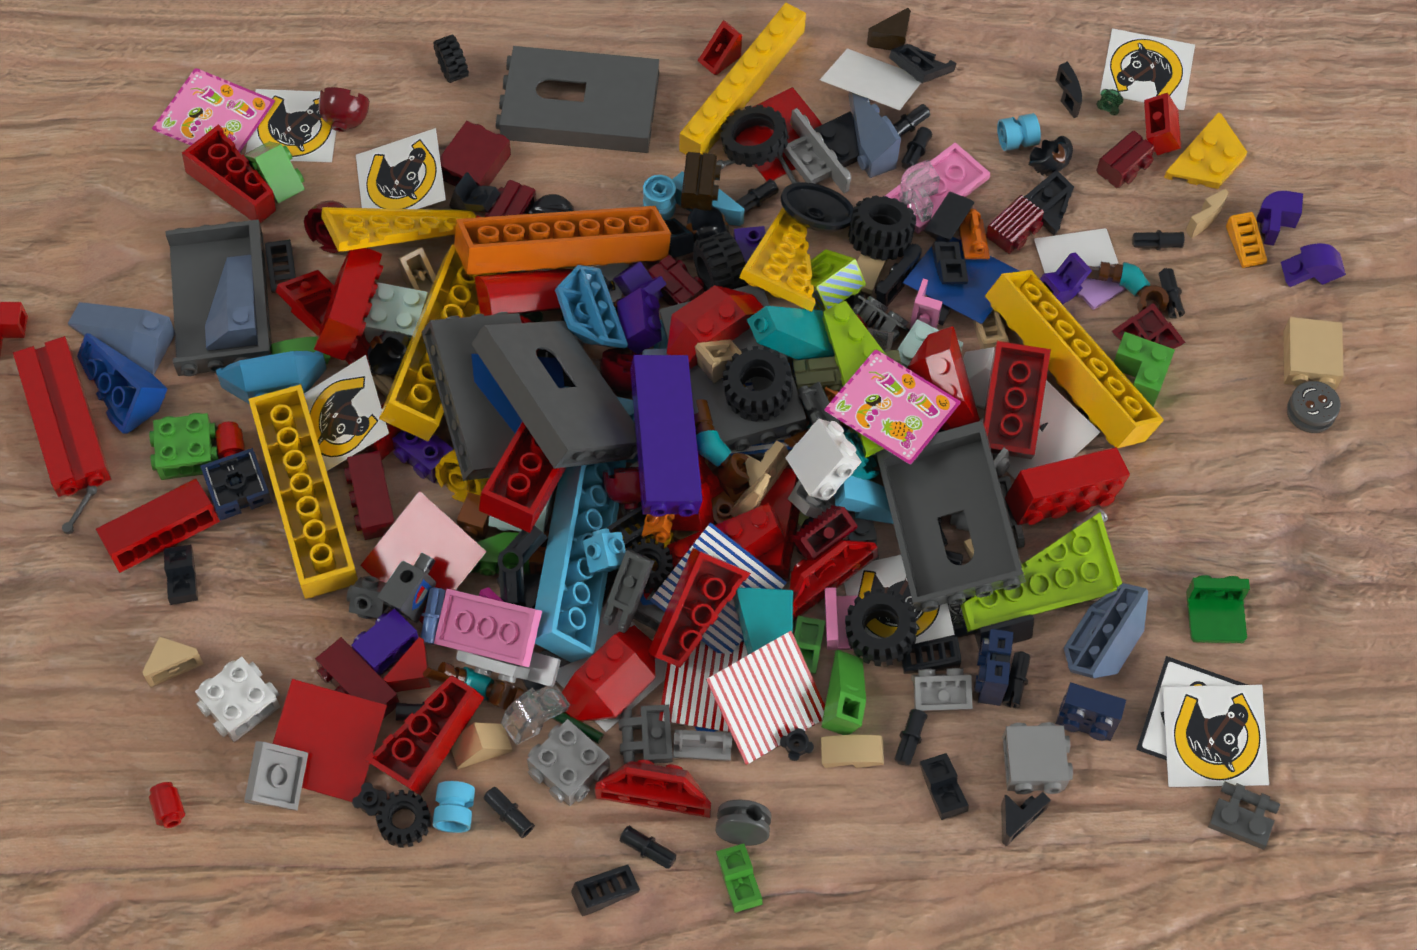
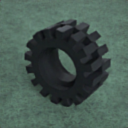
[433,34,469,83]
[626,538,673,593]
[376,790,431,848]

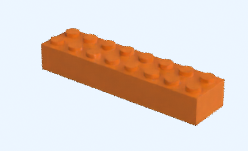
[454,206,671,275]

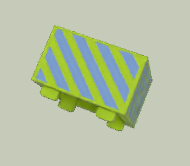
[811,249,866,311]

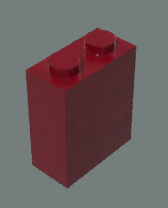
[440,120,511,187]

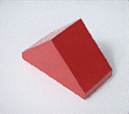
[698,20,742,75]
[670,482,714,531]
[383,637,430,692]

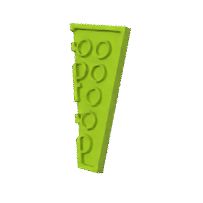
[822,301,887,458]
[960,512,1122,632]

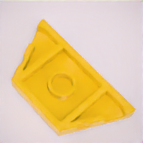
[1164,112,1247,189]

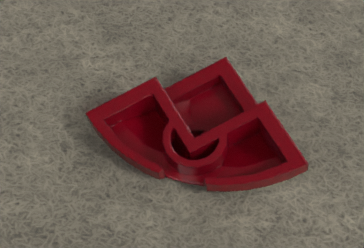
[1111,303,1186,349]

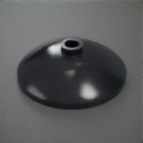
[781,182,854,231]

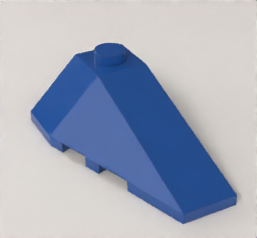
[77,333,168,434]

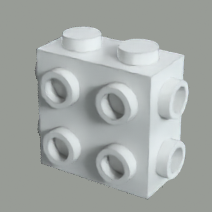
[785,419,862,501]
[195,657,280,742]

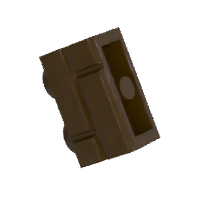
[681,152,721,211]

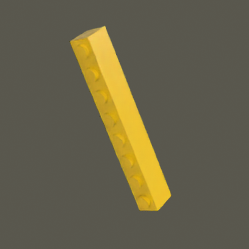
[679,2,806,155]

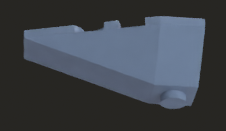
[848,91,901,178]

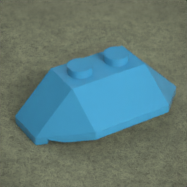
[555,265,628,349]
[216,351,327,405]

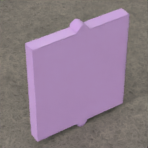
[1077,266,1126,310]

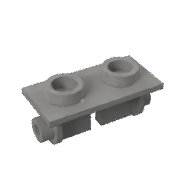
[673,730,732,761]

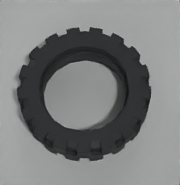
[720,105,789,167]

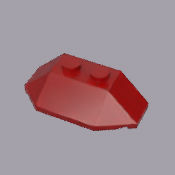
[667,285,764,370]
[907,326,980,431]
[789,540,878,622]
[555,625,656,722]
[595,760,711,818]

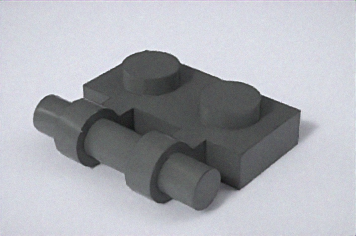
[618,704,673,765]
[1208,781,1280,850]

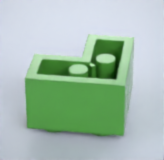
[244,141,305,204]
[1114,332,1175,407]

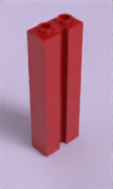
[13,336,112,497]

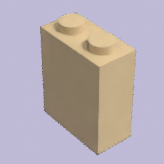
[1283,317,1344,389]

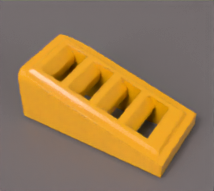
[1226,212,1267,268]

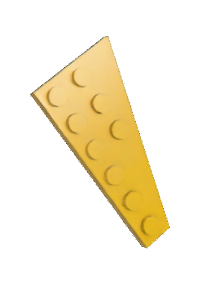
[321,207,476,252]
[739,207,816,312]

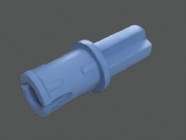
[420,587,446,645]

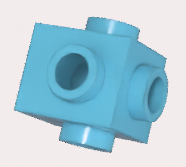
[583,529,626,573]

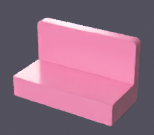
[909,278,943,329]
[825,588,858,650]

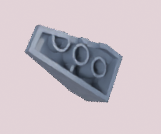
[205,255,258,351]
[68,302,175,375]

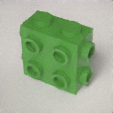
[149,413,219,480]

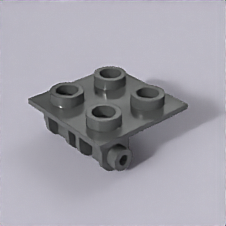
[853,295,910,341]

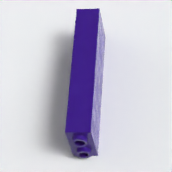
[630,355,702,517]

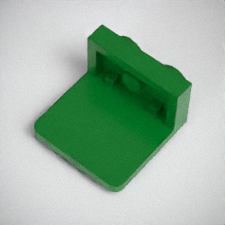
[1186,575,1250,643]

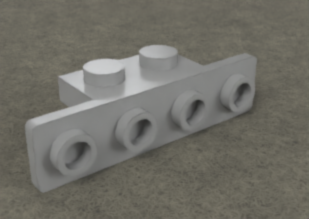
[783,108,851,193]
[456,650,561,687]

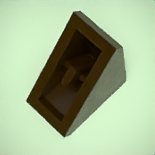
[867,8,911,51]

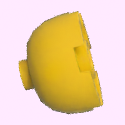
[435,449,489,503]

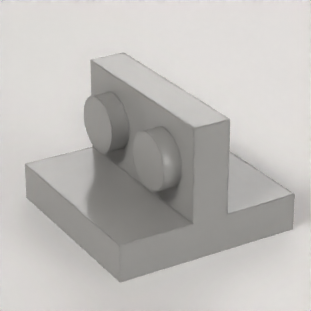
[244,741,308,810]

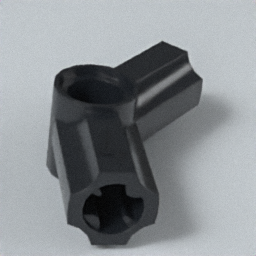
[498,525,548,603]

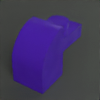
[1256,191,1303,246]
[1281,243,1346,287]
[1040,252,1092,305]
[613,261,667,300]

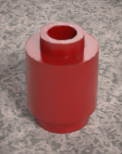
[215,421,245,459]
[149,782,185,828]

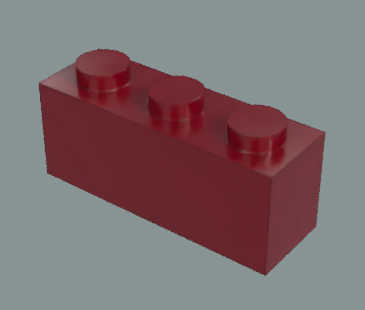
[344,450,395,540]
[315,637,399,719]

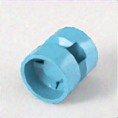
[997,113,1041,151]
[643,175,676,221]
[432,781,475,833]

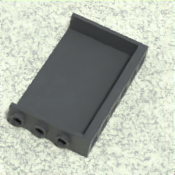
[165,219,272,376]
[422,312,522,481]

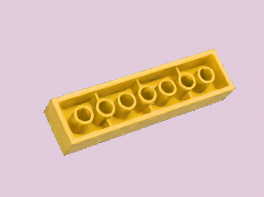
[379,244,497,441]
[985,270,1164,448]
[248,384,358,599]

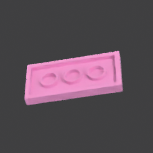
[885,143,990,234]
[434,589,542,667]

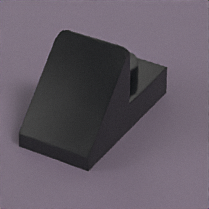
[449,172,500,212]
[1001,792,1051,847]

